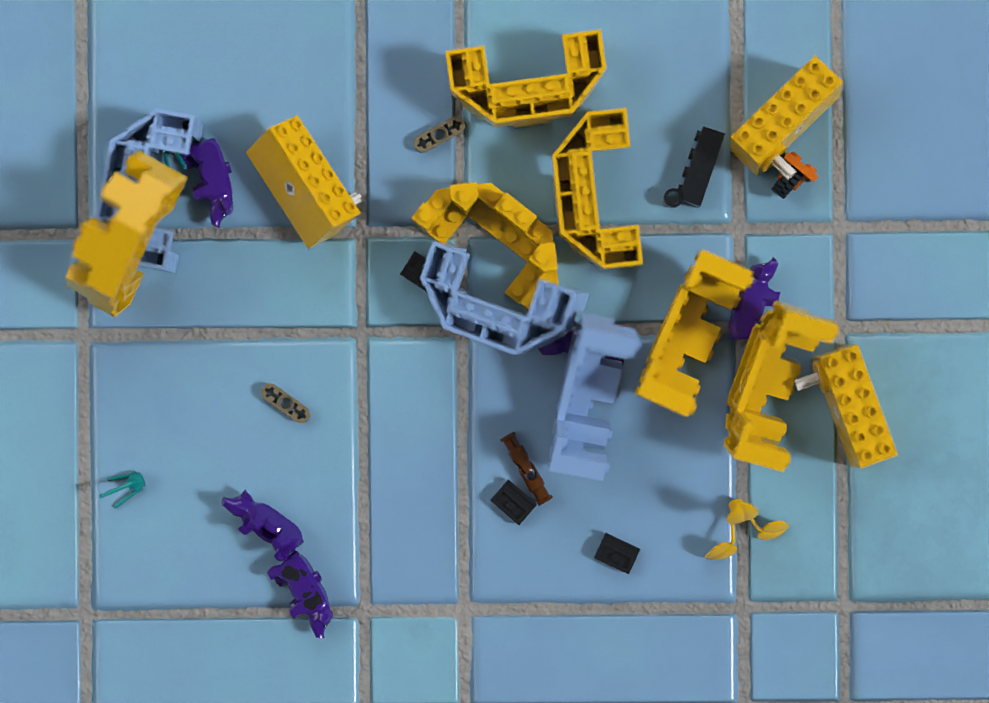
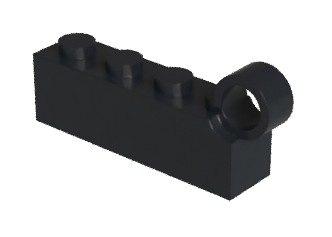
[663,126,725,208]

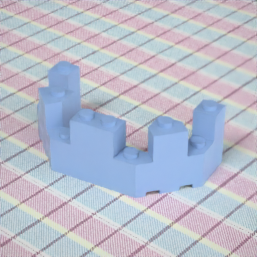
[96,108,204,273]
[420,241,590,355]
[549,313,641,481]

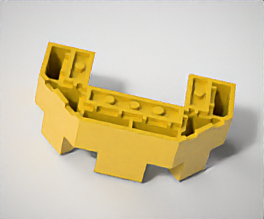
[445,29,606,128]
[551,108,643,270]
[65,150,187,317]
[412,182,559,312]
[634,249,754,417]
[724,300,839,472]

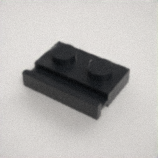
[400,251,427,292]
[490,479,537,525]
[594,532,641,574]

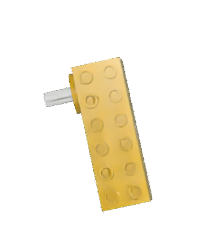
[730,56,843,179]
[246,115,362,249]
[794,344,898,468]

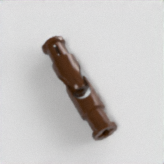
[500,431,553,506]

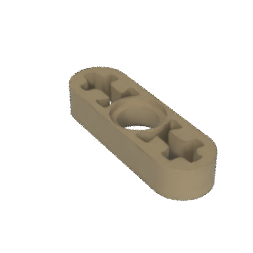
[414,116,465,153]
[261,384,311,423]

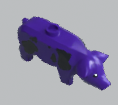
[267,550,333,638]

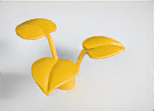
[704,499,790,560]

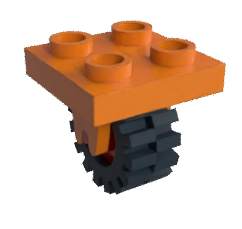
[771,151,818,199]

